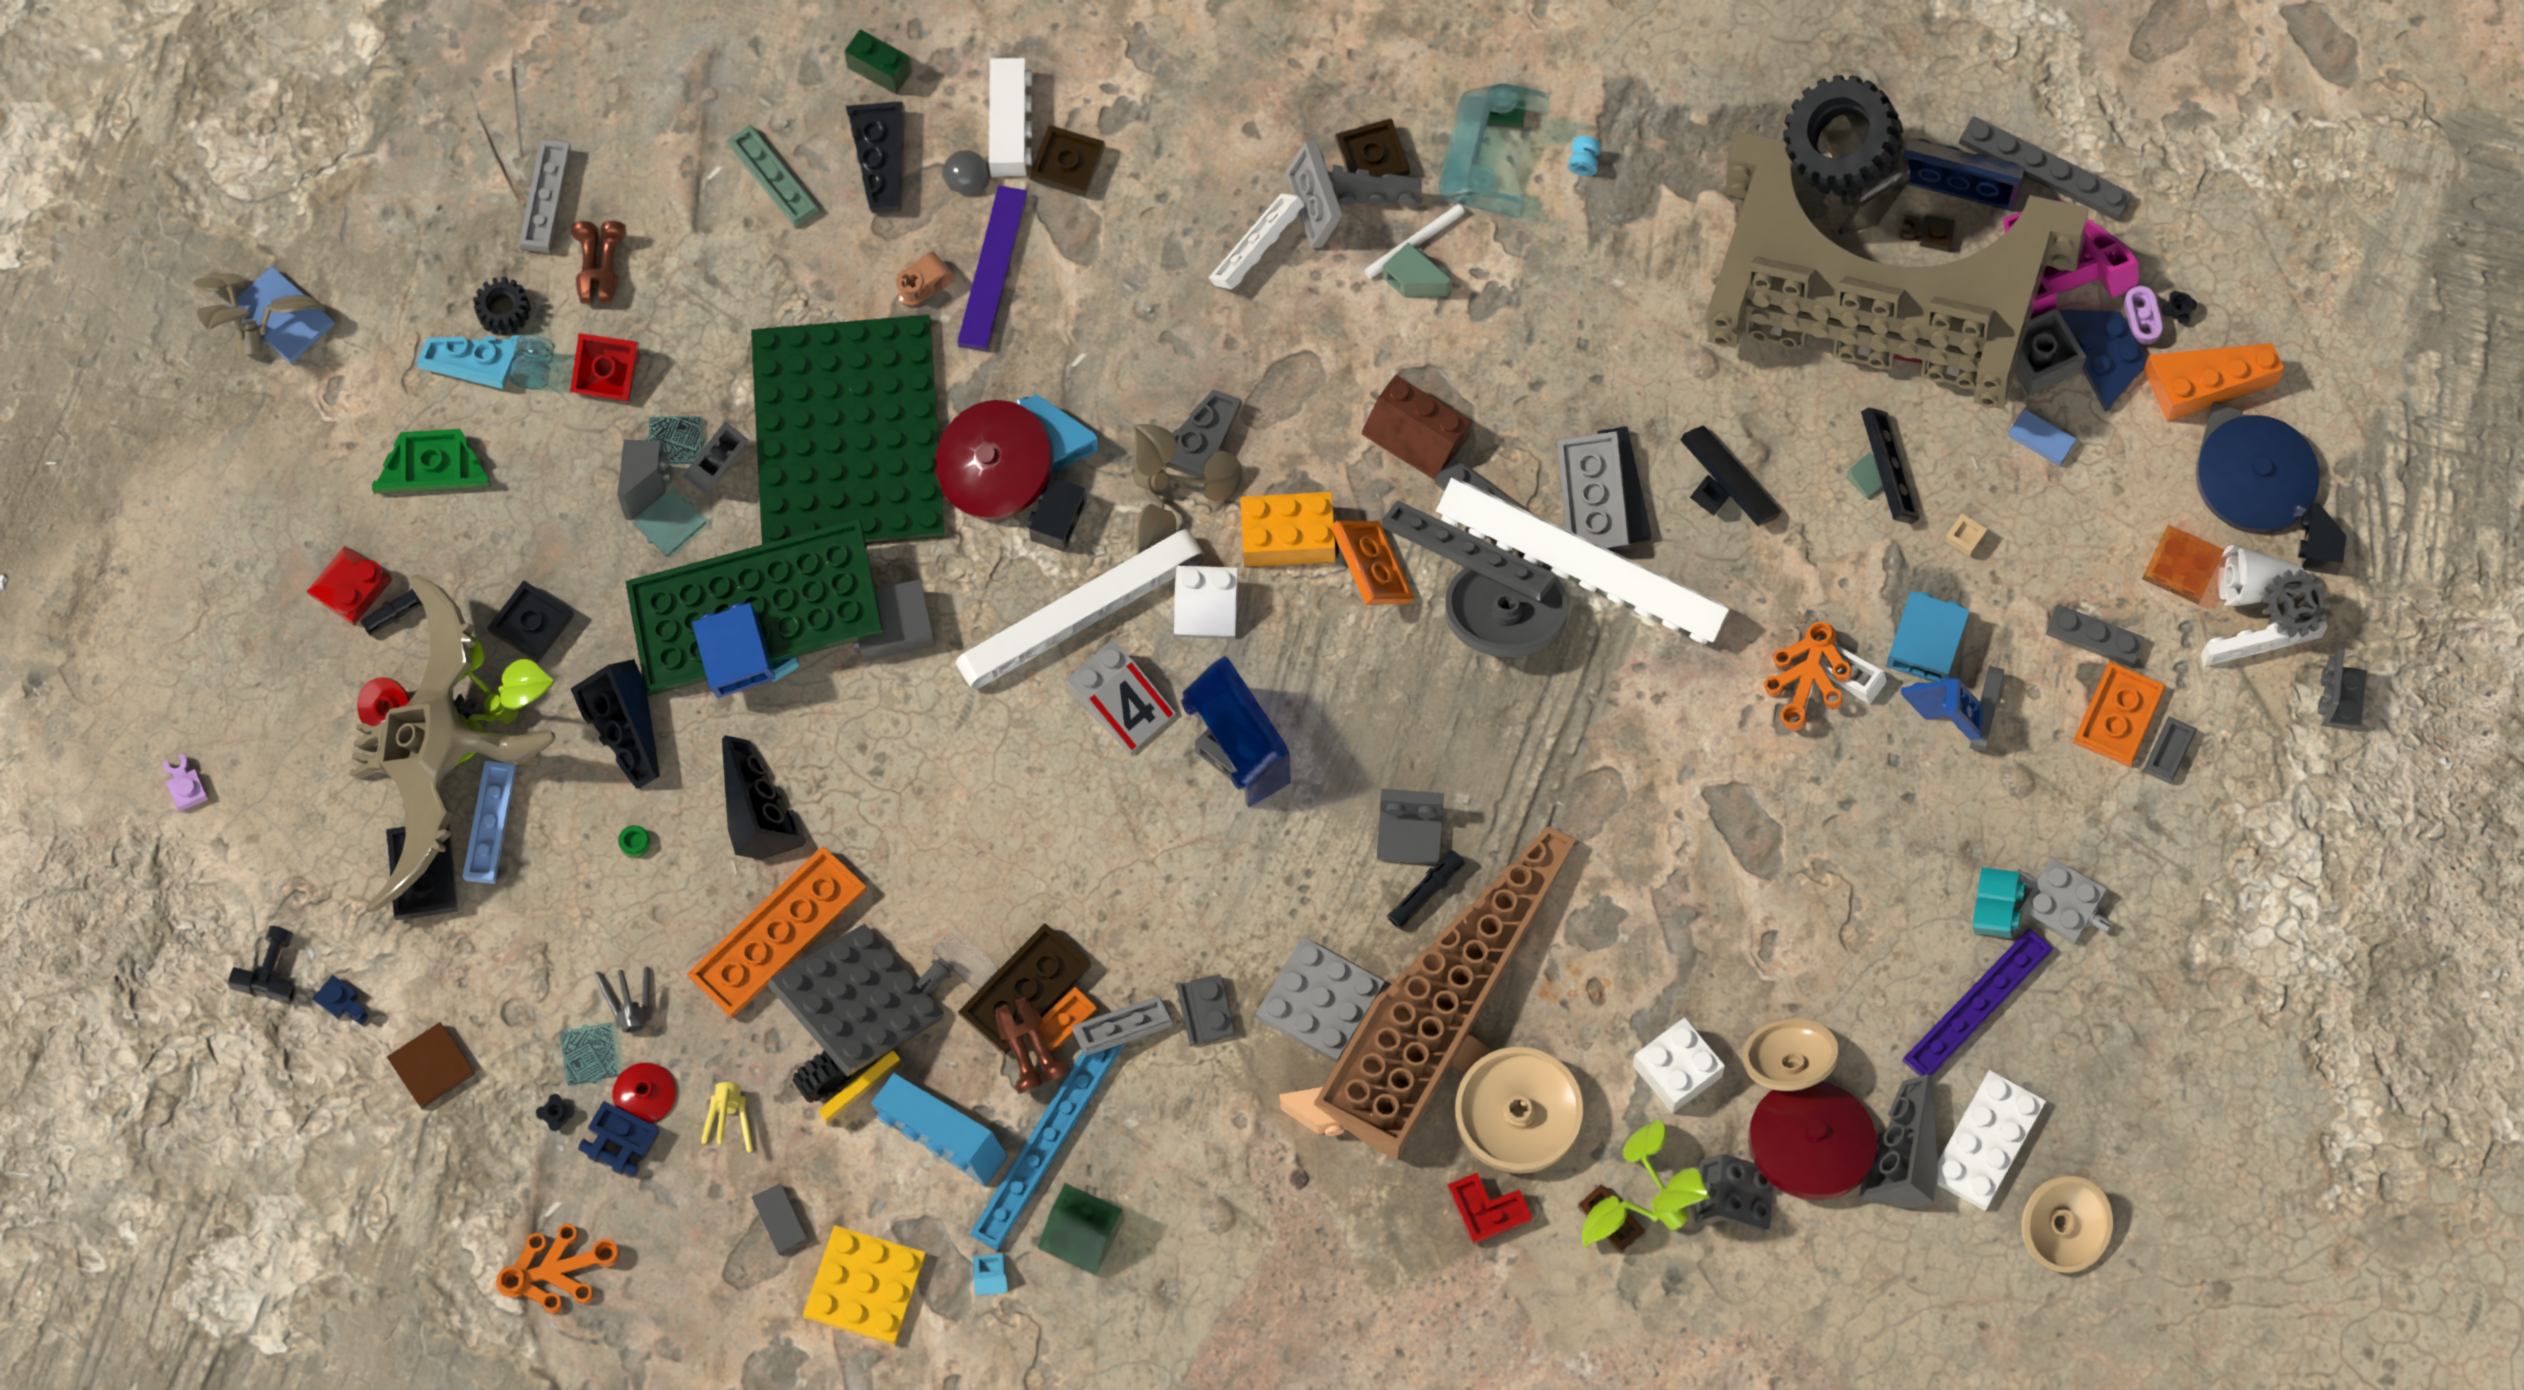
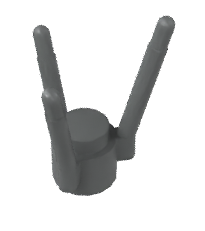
[594,967,651,1033]

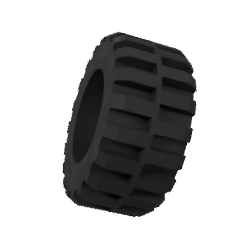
[1783,75,1904,197]

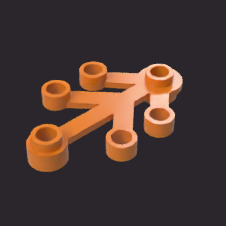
[1764,621,1852,731]
[496,1223,619,1314]

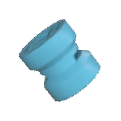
[1568,136,1601,176]

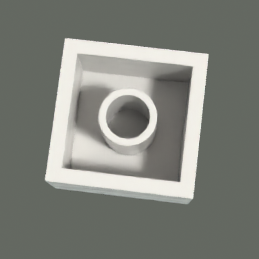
[1633,1017,1725,1114]

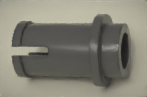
[914,957,953,997]

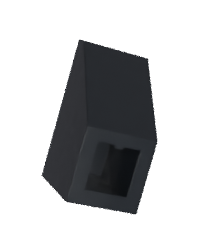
[2297,502,2346,575]

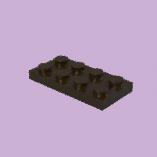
[958,923,1091,1056]

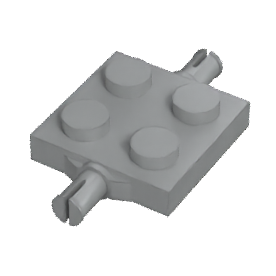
[2017,857,2113,944]

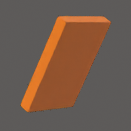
[1330,521,1414,605]
[2073,661,2166,767]

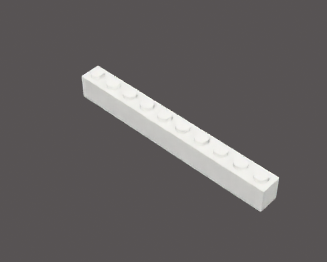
[1436,477,1731,645]

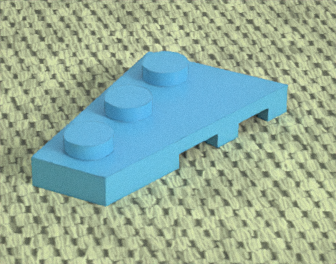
[417,335,524,389]

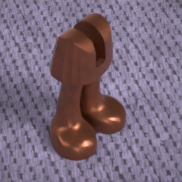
[571,221,626,304]
[995,996,1072,1095]

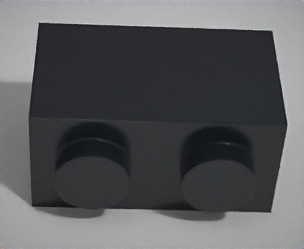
[1027,476,1087,552]

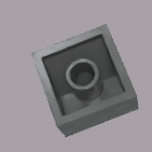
[617,439,672,520]

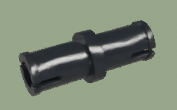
[360,588,423,636]

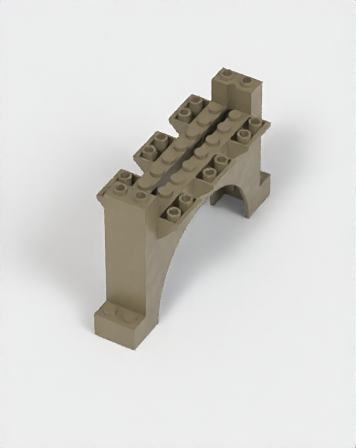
[1707,131,2089,409]

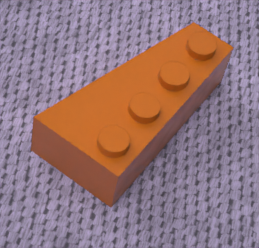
[2143,343,2285,422]

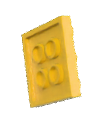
[803,1225,926,1346]

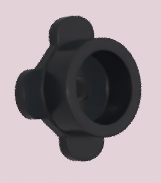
[2162,291,2197,324]
[536,1094,574,1131]

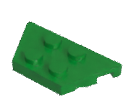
[372,429,490,494]

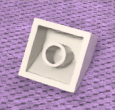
[1174,565,1238,638]

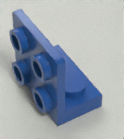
[1901,678,1983,740]

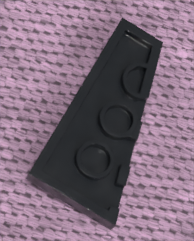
[845,101,905,214]

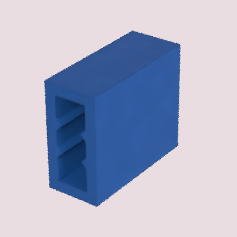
[692,603,776,698]

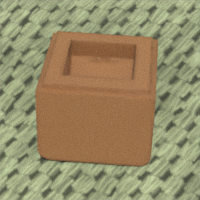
[1453,1034,1494,1073]

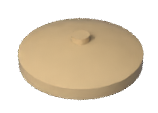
[1455,1047,1583,1173]

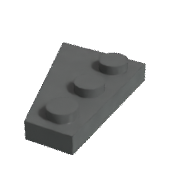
[1166,389,1242,478]

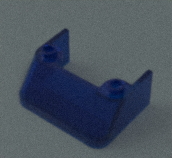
[1180,655,1291,808]

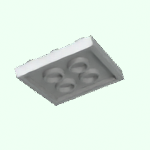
[1255,937,1385,1063]

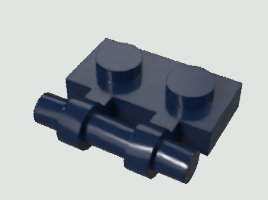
[578,1101,660,1178]

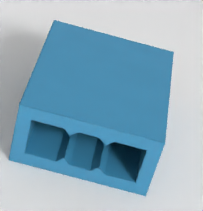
[1886,591,1970,682]

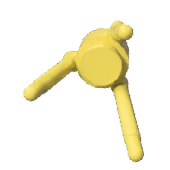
[701,1082,753,1152]

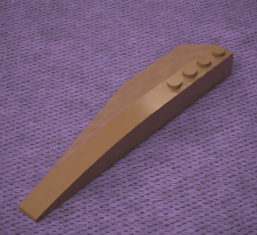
[1314,826,1576,1160]

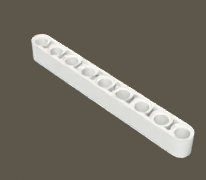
[955,529,1205,690]

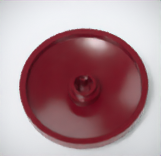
[935,400,1053,520]
[1748,1081,1877,1201]

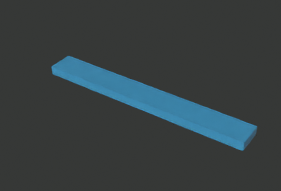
[970,1043,1126,1252]

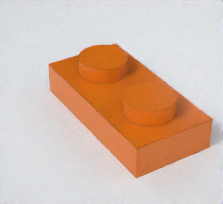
[1039,987,1098,1054]

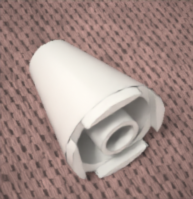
[2217,545,2308,607]

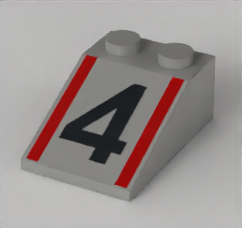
[1066,640,1176,755]

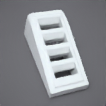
[1819,644,1887,704]

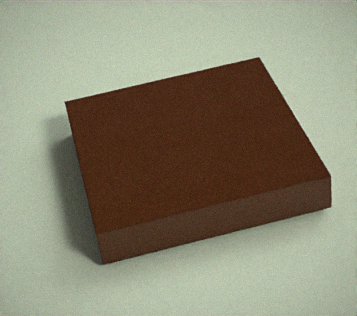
[387,1022,475,1109]

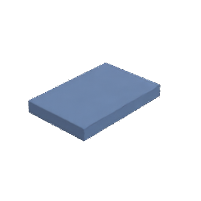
[228,266,335,364]

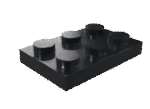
[386,823,458,921]

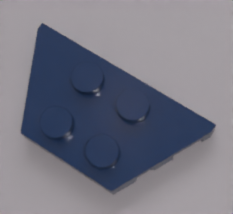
[2058,309,2147,412]

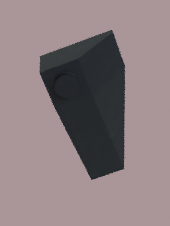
[570,659,660,789]
[722,735,806,860]

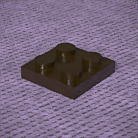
[1335,118,1410,178]
[1029,125,1105,196]

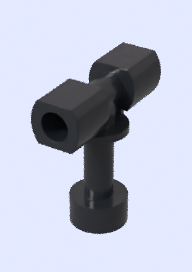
[228,926,296,1004]

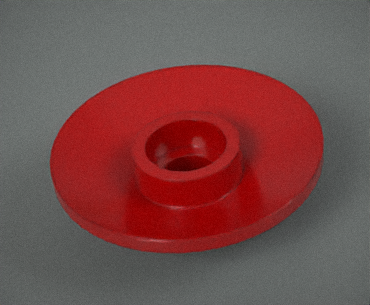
[357,677,410,727]
[612,1062,676,1124]

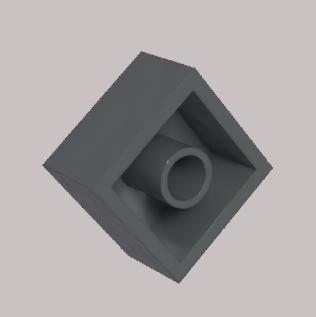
[2014,308,2086,396]

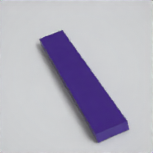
[957,185,1028,352]
[1902,928,2053,1077]

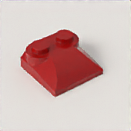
[570,333,640,401]
[306,546,392,626]

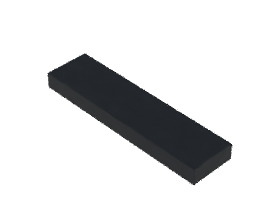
[1861,407,1920,524]
[1680,425,1782,527]
[1597,426,1652,543]

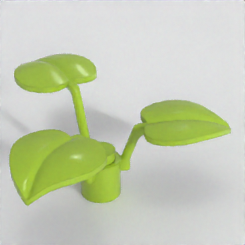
[450,635,555,771]
[1582,1119,1710,1248]

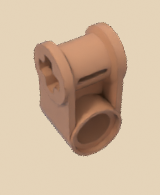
[896,252,954,307]

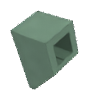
[1383,243,1451,297]

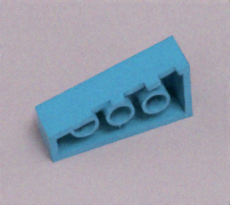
[871,1073,1008,1187]

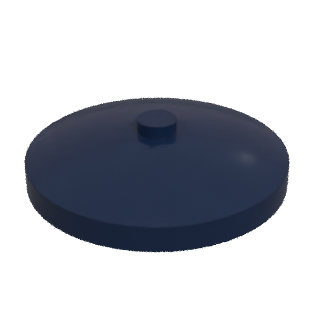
[2196,415,2320,534]

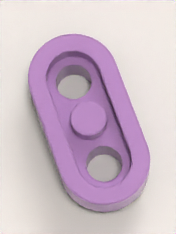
[2124,286,2163,345]

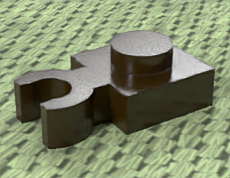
[1900,215,1955,252]

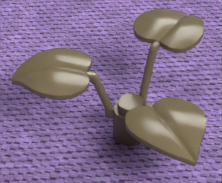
[193,273,325,354]
[1133,424,1242,554]

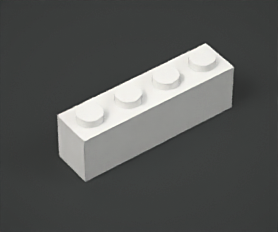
[989,58,1032,177]

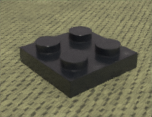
[487,580,574,663]

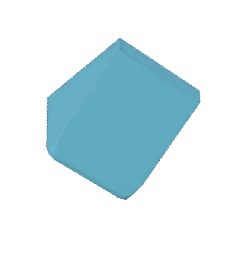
[973,1253,1007,1295]

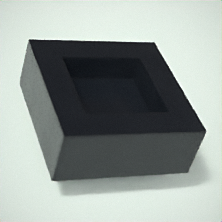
[1690,475,1730,516]

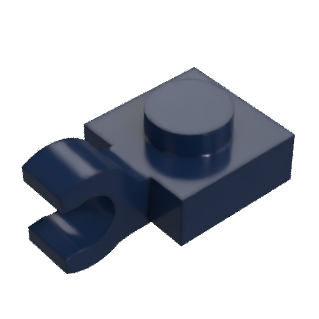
[312,975,369,1025]

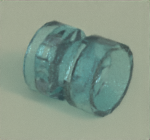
[509,335,555,389]

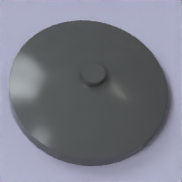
[1445,560,1568,657]

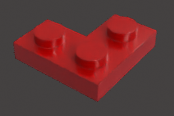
[1447,1172,1532,1245]

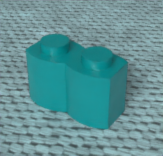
[1972,867,2026,938]

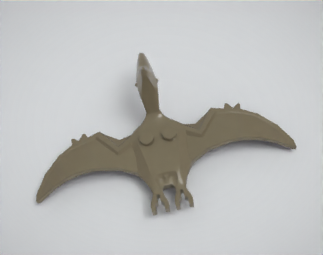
[350,574,556,913]

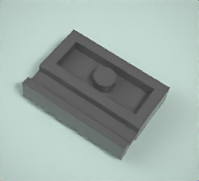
[1176,974,1235,1046]

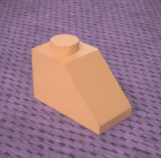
[1279,1087,1346,1136]

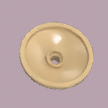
[1742,1019,1839,1091]
[2022,1175,2113,1273]

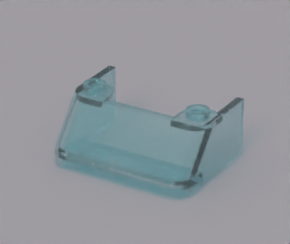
[1439,83,1549,218]

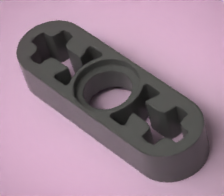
[1969,665,2004,752]

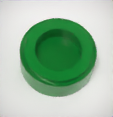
[618,825,651,858]

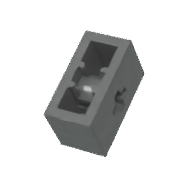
[683,421,749,494]

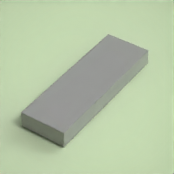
[1072,996,1173,1056]

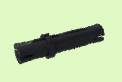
[1387,850,1466,930]

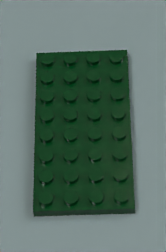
[625,519,884,696]

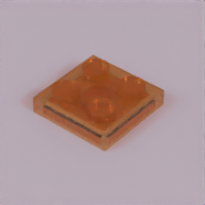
[2142,524,2225,605]

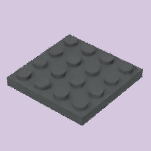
[767,923,944,1077]

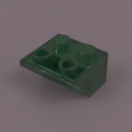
[1038,1183,1124,1276]

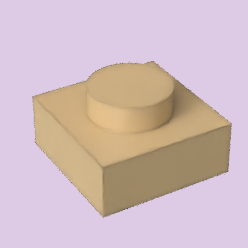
[1944,513,1988,557]

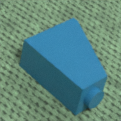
[1015,394,1099,475]

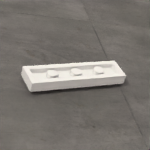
[1208,193,1305,289]
[2201,617,2328,667]

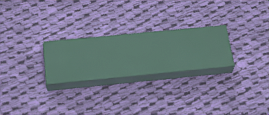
[727,125,819,228]

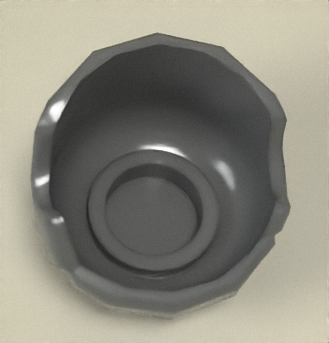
[942,150,990,197]

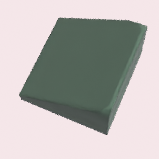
[1847,452,1883,499]

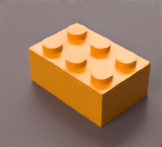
[1240,492,1335,567]

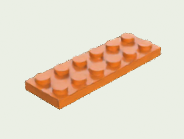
[687,846,867,1020]

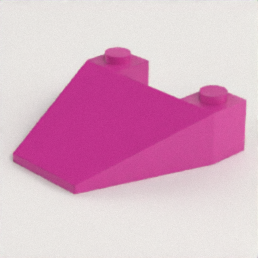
[2003,198,2139,320]

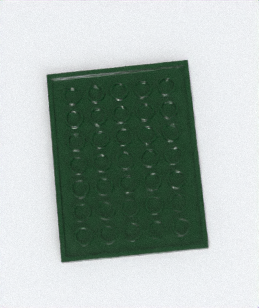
[751,314,945,544]

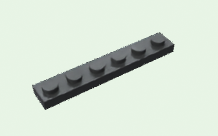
[1958,116,2132,222]
[1382,501,1556,602]

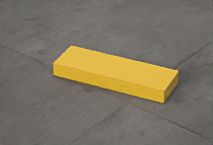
[819,1051,900,1125]

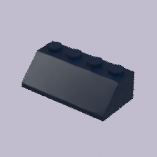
[1897,138,2025,212]

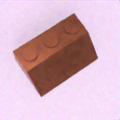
[1361,374,1471,480]

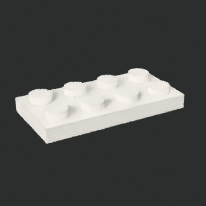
[1937,1070,2046,1211]

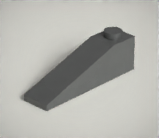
[1860,1074,1938,1209]

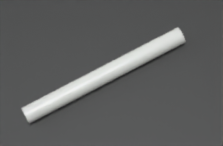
[1364,204,1465,279]

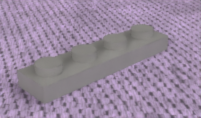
[519,140,571,253]

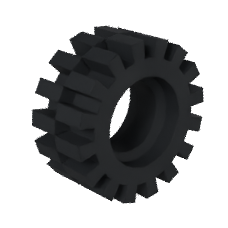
[473,277,531,336]
[792,1050,851,1103]

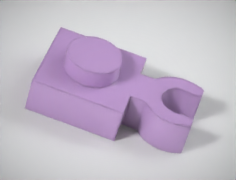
[163,753,208,812]

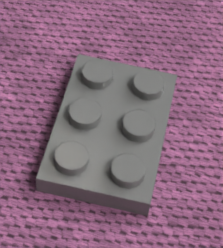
[1285,140,1343,248]

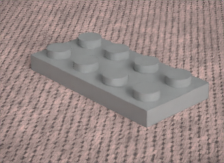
[1557,431,1630,551]

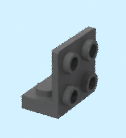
[2317,647,2367,732]
[1377,789,1444,864]
[1695,1153,1773,1231]

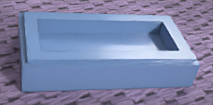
[2007,409,2076,466]

